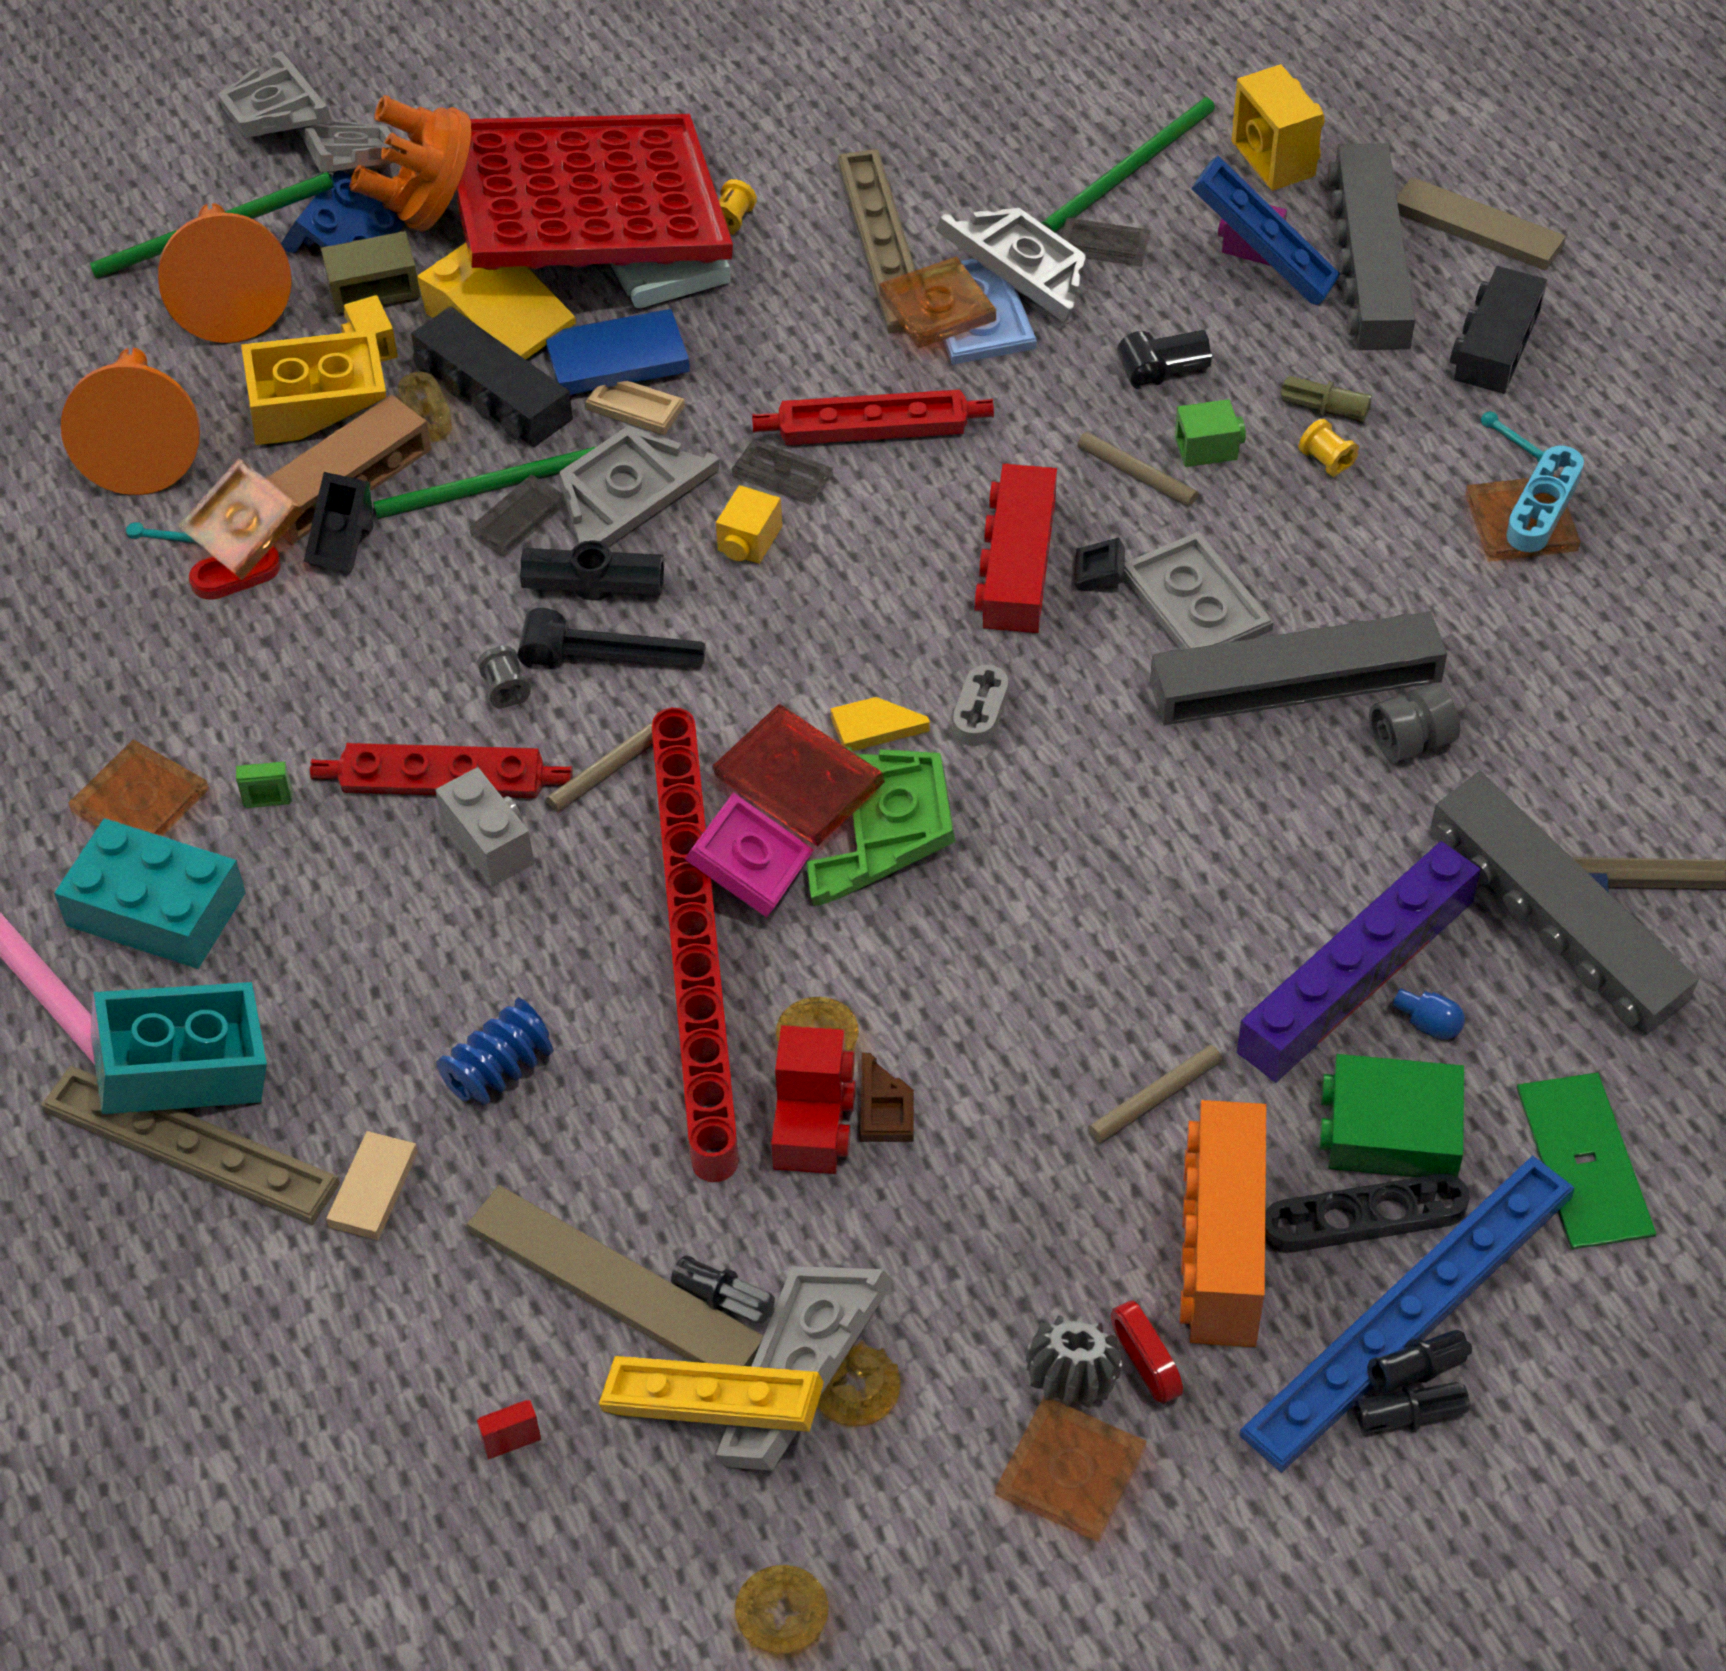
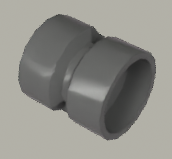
[1369,683,1460,764]

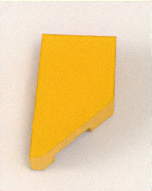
[830,697,930,751]

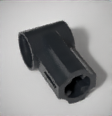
[1117,330,1212,389]

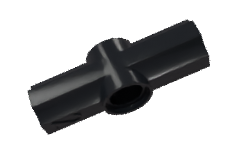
[520,540,665,601]

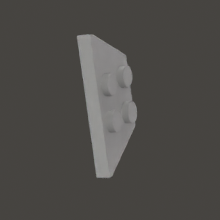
[217,51,332,138]
[299,120,399,172]
[935,208,1086,323]
[560,425,720,546]

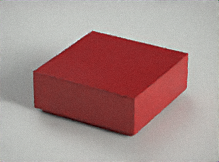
[476,1400,541,1460]

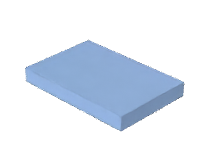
[919,259,1037,365]

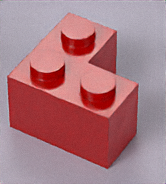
[771,1025,856,1174]

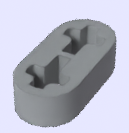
[953,665,1008,746]

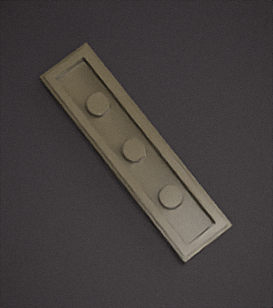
[1397,177,1566,271]

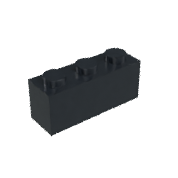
[1450,266,1547,394]

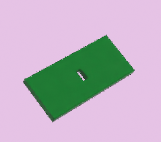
[1516,1072,1656,1250]

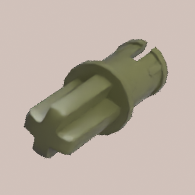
[1281,376,1372,423]

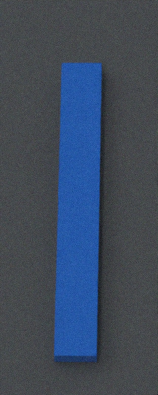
[1240,1155,1575,1473]

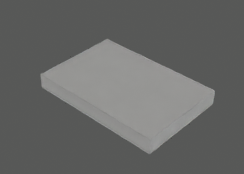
[1124,531,1274,650]

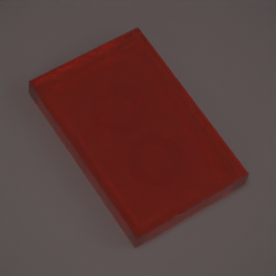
[712,704,885,847]

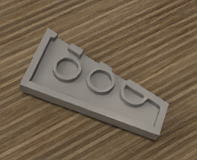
[716,1266,893,1471]

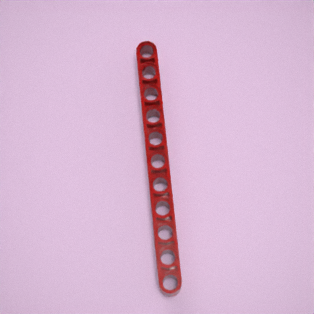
[651,707,739,1182]

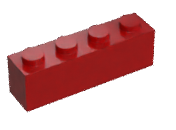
[974,463,1057,633]

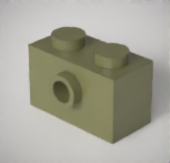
[321,231,421,314]

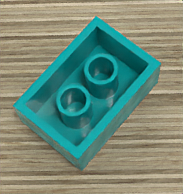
[54,818,246,969]
[90,982,267,1114]

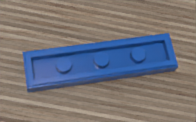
[1191,156,1340,305]

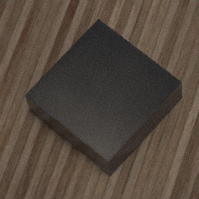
[1074,537,1125,591]

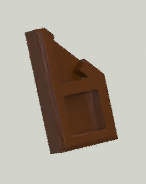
[861,1053,914,1142]

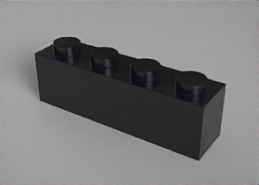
[411,306,573,448]

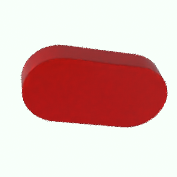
[189,542,281,600]
[1111,1300,1183,1404]

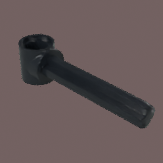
[517,608,706,669]

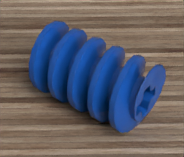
[436,997,554,1106]

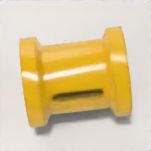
[719,179,757,235]
[1298,419,1359,478]

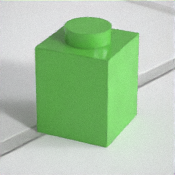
[1175,399,1246,467]

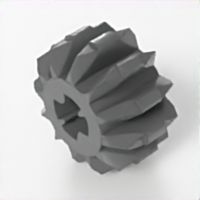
[1025,1315,1122,1408]

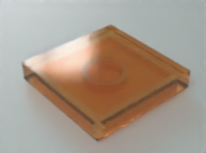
[879,256,996,349]
[178,458,304,580]
[1465,475,1581,562]
[68,739,209,836]
[995,1397,1147,1543]

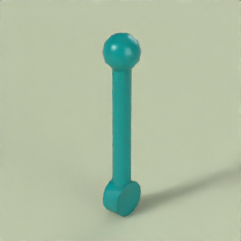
[1481,411,1546,462]
[126,522,217,549]

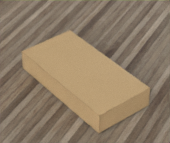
[585,381,685,435]
[326,1131,418,1240]

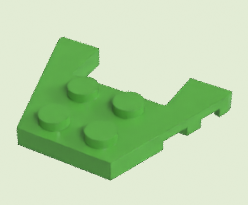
[793,744,956,906]

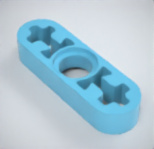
[1506,446,1584,552]

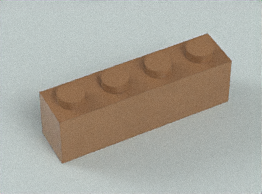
[251,395,432,545]

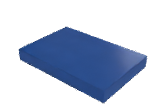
[546,309,690,395]

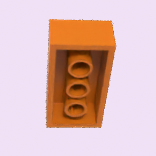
[1179,1100,1266,1347]

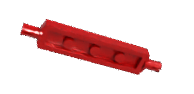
[752,389,994,445]
[310,743,573,798]

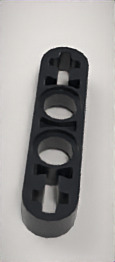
[1265,1174,1470,1253]

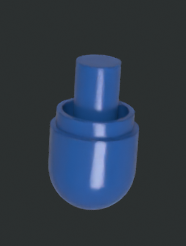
[1392,988,1465,1040]

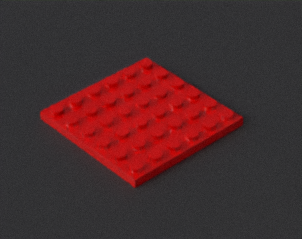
[455,114,733,270]

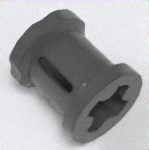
[477,646,531,709]

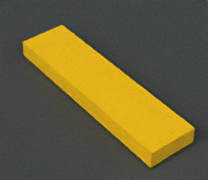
[598,1356,824,1432]

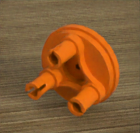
[349,95,471,232]
[158,203,292,343]
[61,348,200,495]

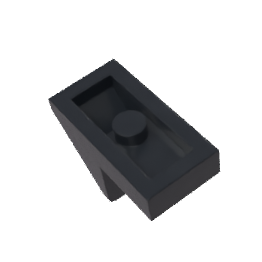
[303,472,374,573]

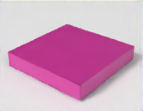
[685,792,814,918]

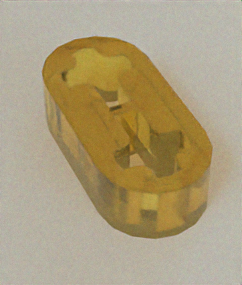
[398,372,453,442]

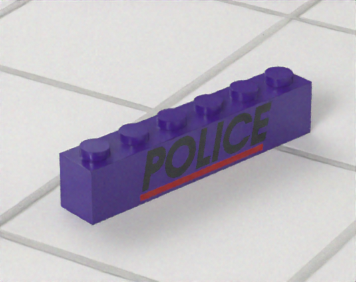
[1236,841,1481,1083]

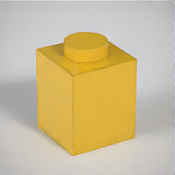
[716,485,782,564]

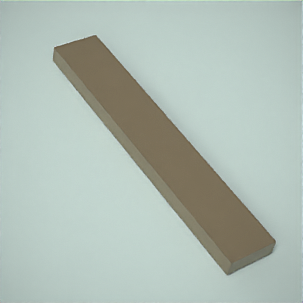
[837,149,931,334]
[41,1065,340,1225]
[467,1185,763,1366]

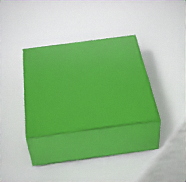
[236,761,292,808]

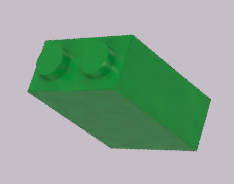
[1319,1054,1464,1177]

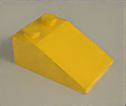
[417,243,576,360]
[241,330,387,445]

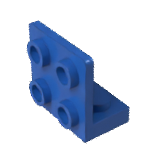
[281,170,405,254]

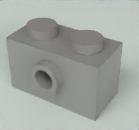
[435,767,534,887]

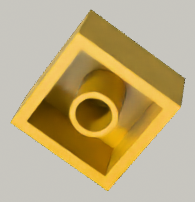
[1231,64,1325,191]

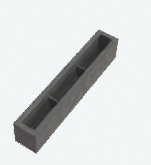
[1328,143,1415,350]
[1150,611,1447,726]
[1430,770,1699,1035]

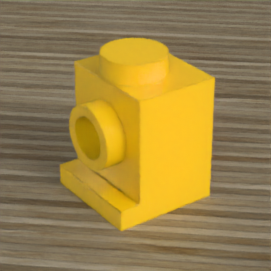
[341,295,398,362]

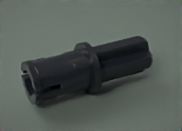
[671,1255,775,1324]
[1367,1330,1472,1394]
[1354,1382,1470,1436]

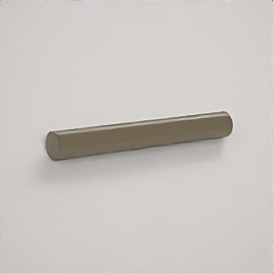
[1078,431,1199,507]
[546,722,653,813]
[1088,1045,1222,1144]

